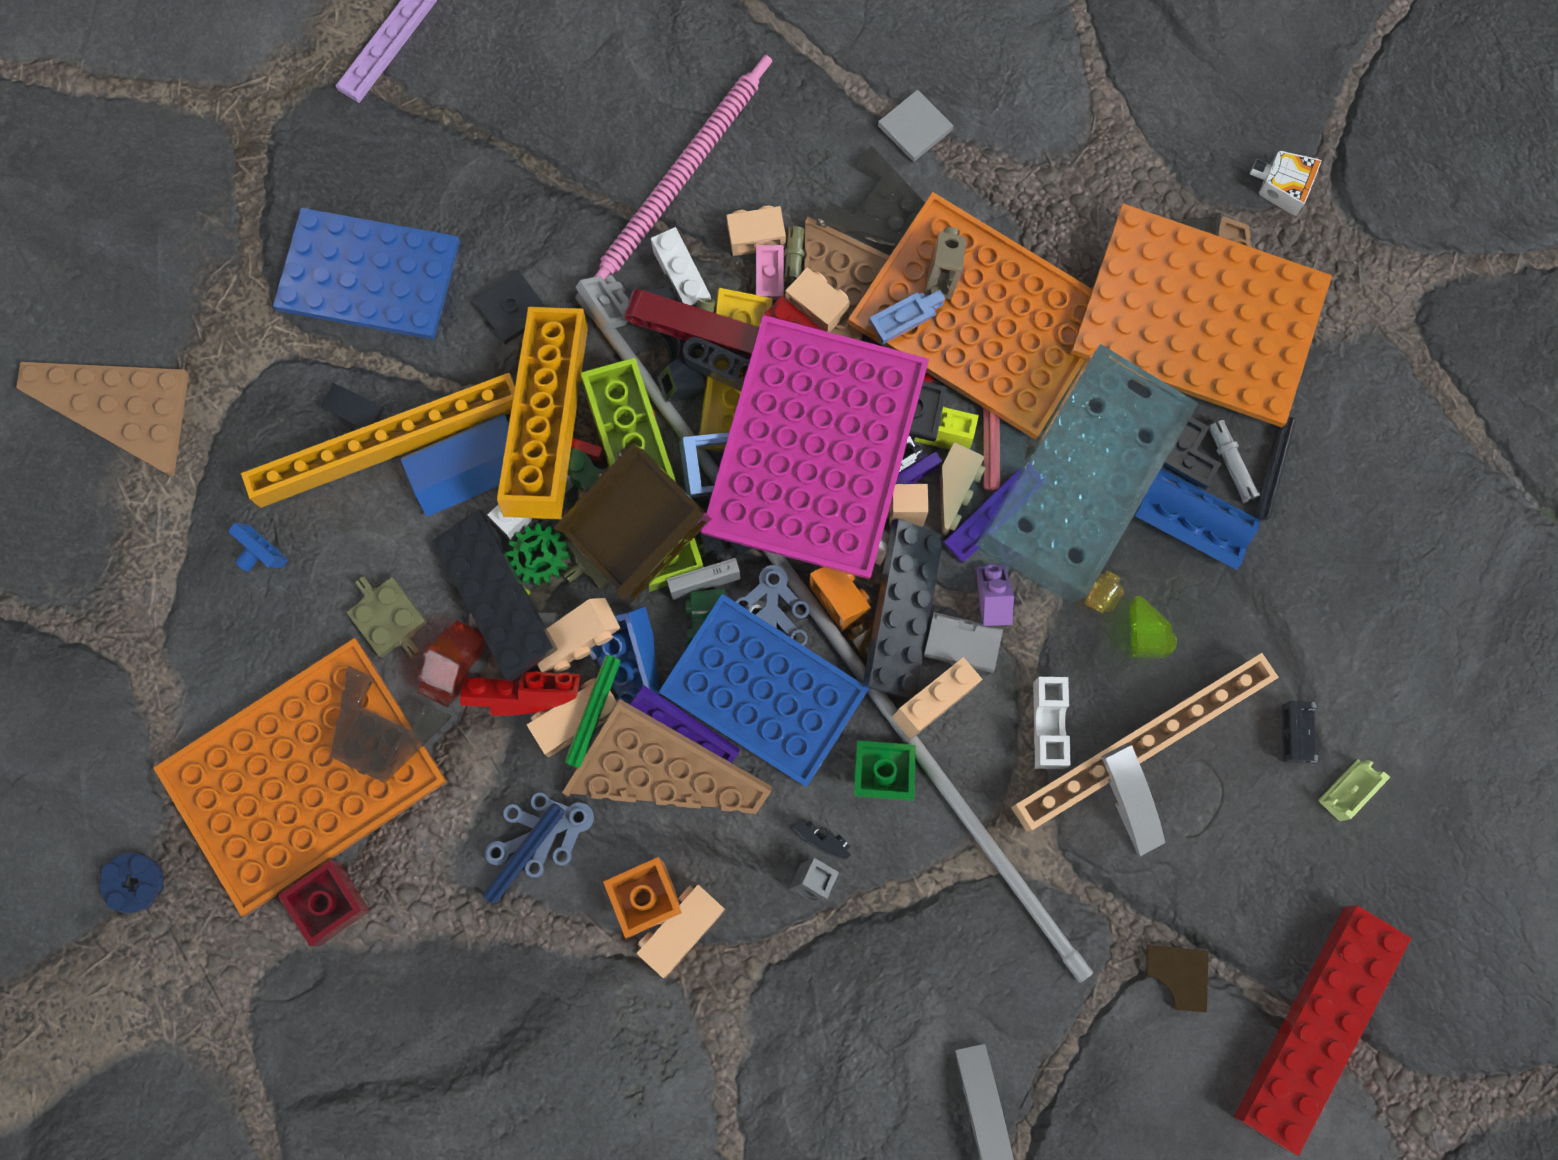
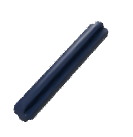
[483,803,565,904]

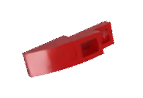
[460,672,581,716]

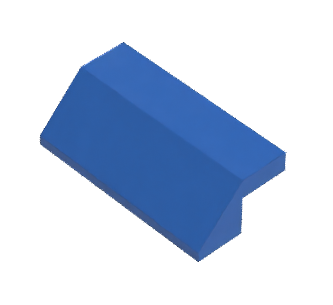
[401,413,509,517]
[1135,467,1260,570]

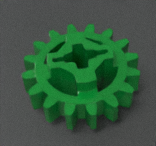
[506,524,570,587]

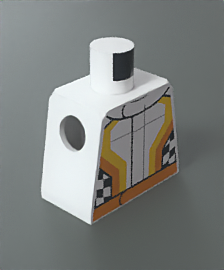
[1250,151,1322,216]

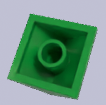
[853,741,916,801]

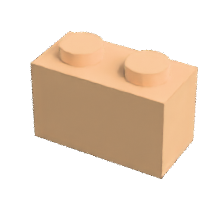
[727,206,786,256]
[785,267,850,332]
[887,484,928,527]

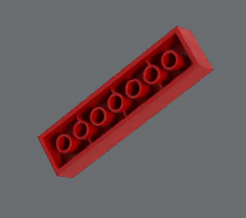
[1233,905,1412,1156]

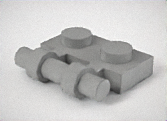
[576,275,634,331]

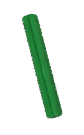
[565,655,620,768]

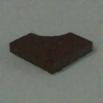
[1145,945,1209,1013]

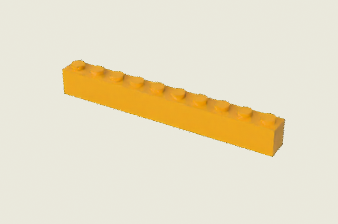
[241,373,515,508]

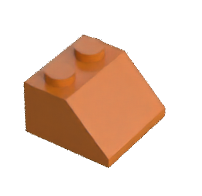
[809,567,872,632]
[603,857,682,938]

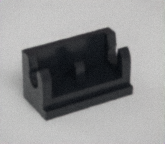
[1281,701,1319,764]

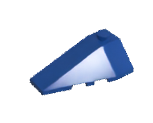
[590,606,659,704]

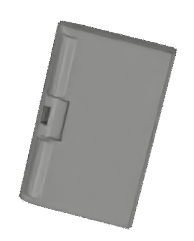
[667,558,740,600]
[924,612,1003,673]

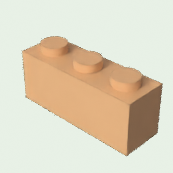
[538,598,620,673]
[892,657,983,740]
[527,678,617,757]
[637,885,726,978]

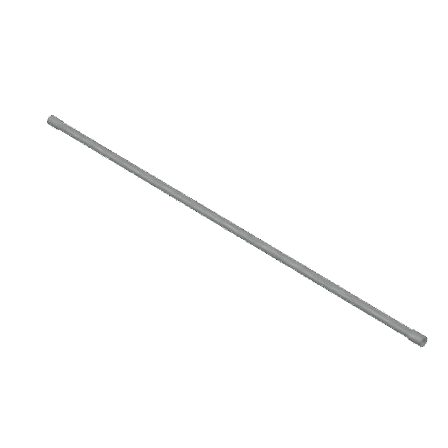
[575,293,1093,983]

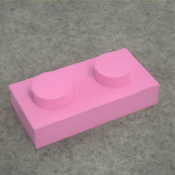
[756,245,784,300]

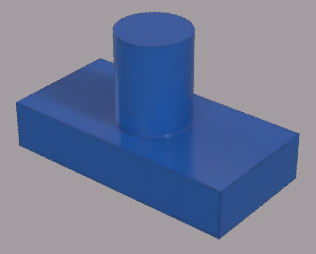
[228,523,289,572]

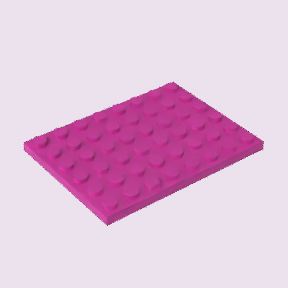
[701,315,929,579]

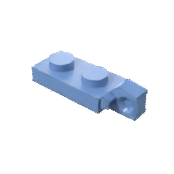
[868,290,945,345]

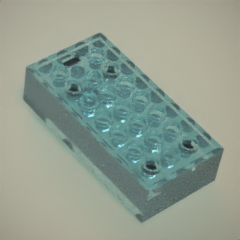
[976,344,1198,604]

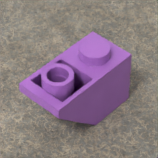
[977,564,1014,626]

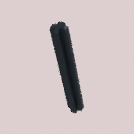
[1254,416,1296,521]

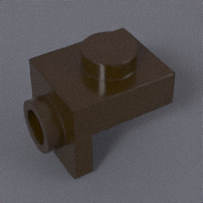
[844,618,874,665]

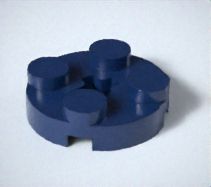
[100,853,164,913]

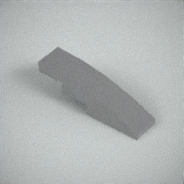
[1101,743,1165,856]
[955,1044,1014,1160]

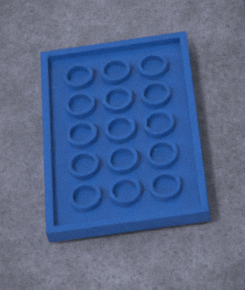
[273,208,460,340]
[659,594,869,787]

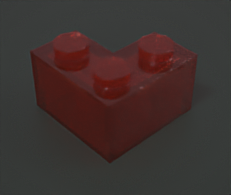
[417,621,486,708]

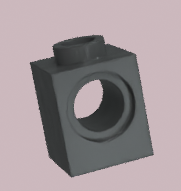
[789,858,839,904]

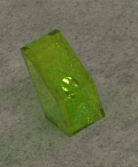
[1130,596,1177,658]

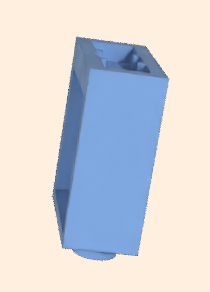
[679,432,730,498]

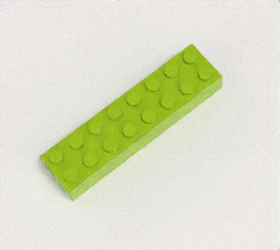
[581,358,704,592]

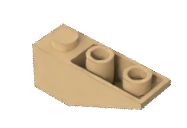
[939,442,986,537]

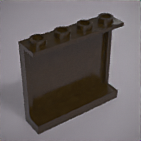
[554,443,712,602]

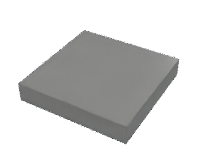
[878,90,953,162]

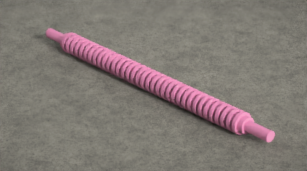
[594,55,772,280]

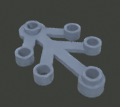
[736,565,809,646]
[485,793,594,878]

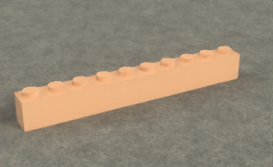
[1011,653,1279,832]

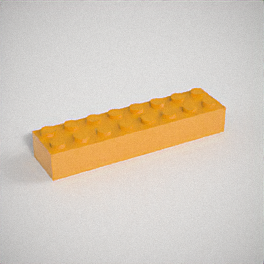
[497,307,588,519]

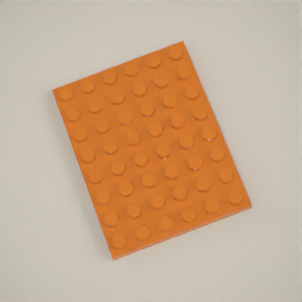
[847,192,1092,440]
[1071,204,1332,427]
[153,638,447,916]

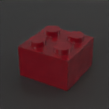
[278,860,370,946]

